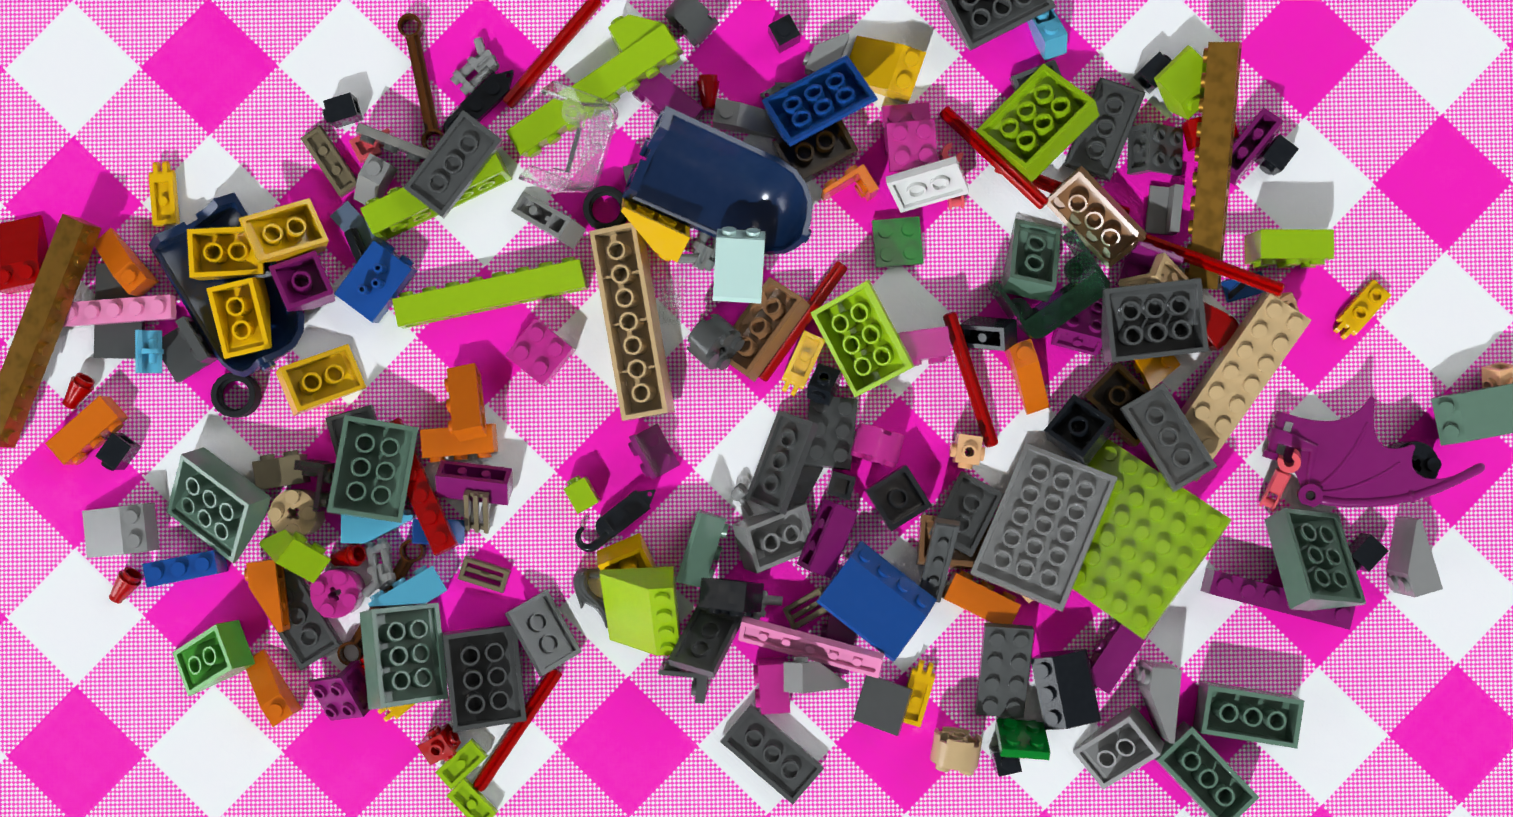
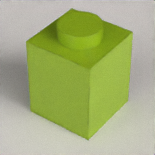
[564,475,601,514]

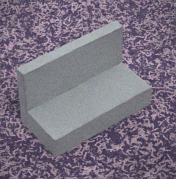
[1145,184,1184,236]

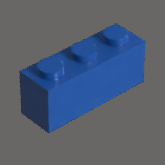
[142,550,228,588]

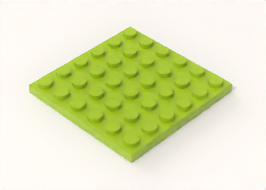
[1072,439,1232,640]

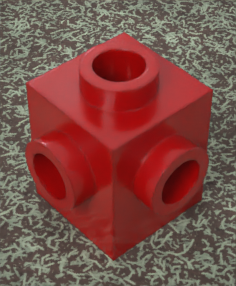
[417,723,461,766]

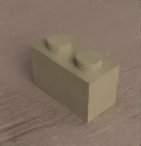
[252,450,311,490]

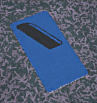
[1221,271,1265,303]

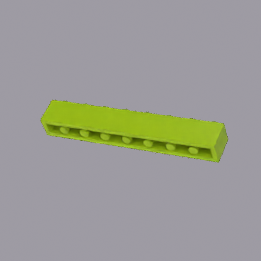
[506,24,684,158]
[392,257,588,329]

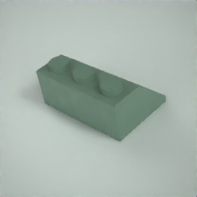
[675,510,729,587]

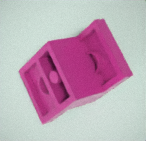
[881,102,938,173]

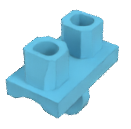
[135,330,164,374]

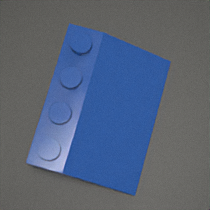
[762,55,878,146]
[816,541,937,662]

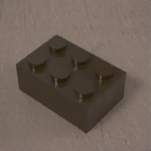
[772,119,858,183]
[1078,362,1149,447]

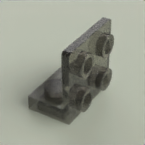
[294,459,336,512]

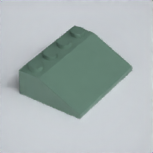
[327,415,419,523]
[166,447,271,563]
[1264,508,1366,611]
[359,603,448,710]

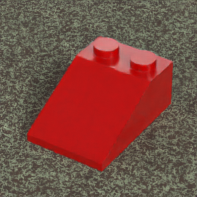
[0,215,49,294]

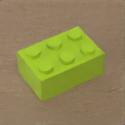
[1244,229,1334,269]

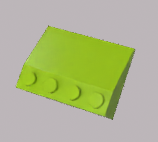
[976,63,1100,183]
[810,280,915,397]
[599,566,681,656]

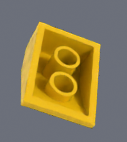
[849,36,926,104]
[621,197,690,263]
[239,198,329,263]
[187,227,265,280]
[206,277,272,359]
[275,344,367,416]
[597,533,656,570]

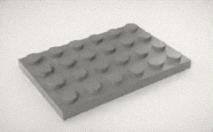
[970,443,1118,612]

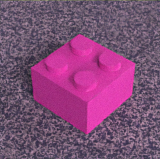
[505,318,576,386]
[898,326,952,366]
[753,656,791,715]

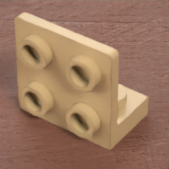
[1118,253,1189,287]

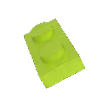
[435,738,488,790]
[447,777,498,817]

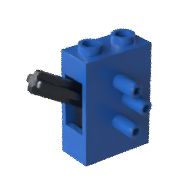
[334,228,418,323]

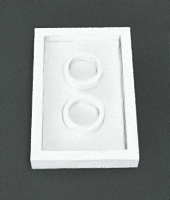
[886,156,969,213]

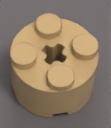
[267,489,325,536]
[930,726,983,776]

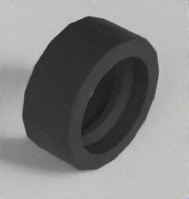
[583,185,627,230]
[211,373,262,418]

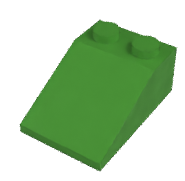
[172,620,255,696]

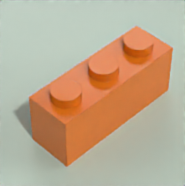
[444,363,487,442]
[45,396,129,465]
[420,423,498,463]
[942,570,1021,624]

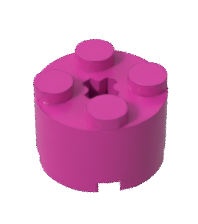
[850,423,905,468]
[310,567,366,618]

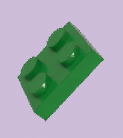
[872,216,924,268]
[995,718,1051,760]

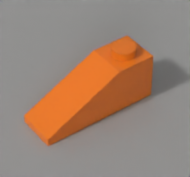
[95,228,159,297]
[1005,339,1050,415]
[244,559,291,632]
[246,649,302,727]

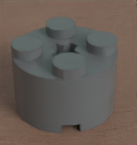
[664,0,719,47]
[687,314,745,370]

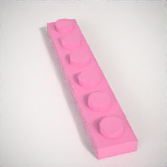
[63,294,176,327]
[738,616,884,678]

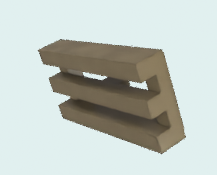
[463,490,490,534]
[458,556,511,593]
[783,587,828,630]

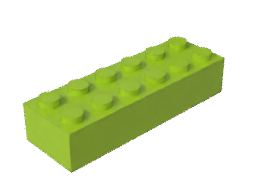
[360,151,512,241]

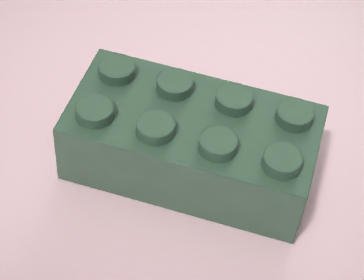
[1193,680,1305,749]
[1154,721,1260,817]

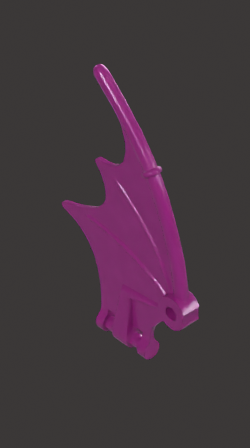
[1262,397,1485,508]

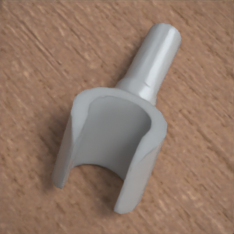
[731,483,754,517]

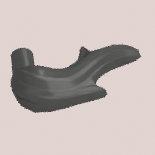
[573,568,608,629]

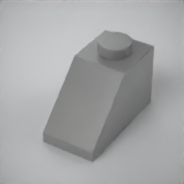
[802,33,850,75]
[354,153,398,205]

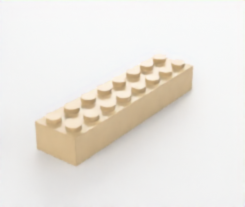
[589,223,675,421]
[1181,292,1311,482]

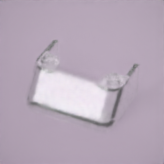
[518,80,618,193]

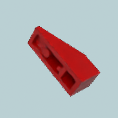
[1204,302,1239,351]

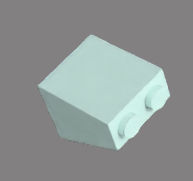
[713,226,766,304]

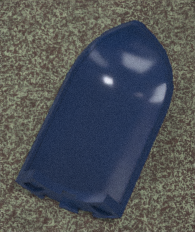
[622,106,813,255]
[148,192,305,377]

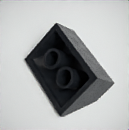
[1031,649,1101,730]

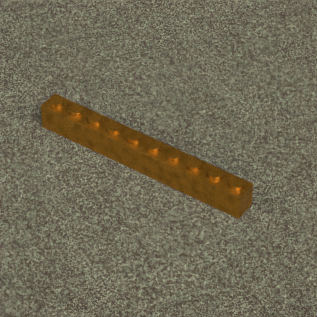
[1185,42,1242,290]
[0,213,101,448]

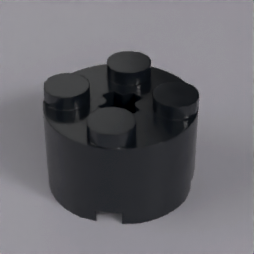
[1387,441,1442,479]

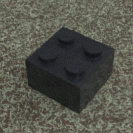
[1044,394,1115,465]
[864,465,932,532]
[698,578,764,617]

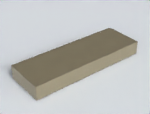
[300,125,357,198]

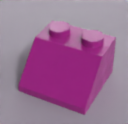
[269,250,335,312]

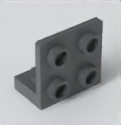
[1127,122,1183,176]
[162,316,218,383]
[658,659,708,704]

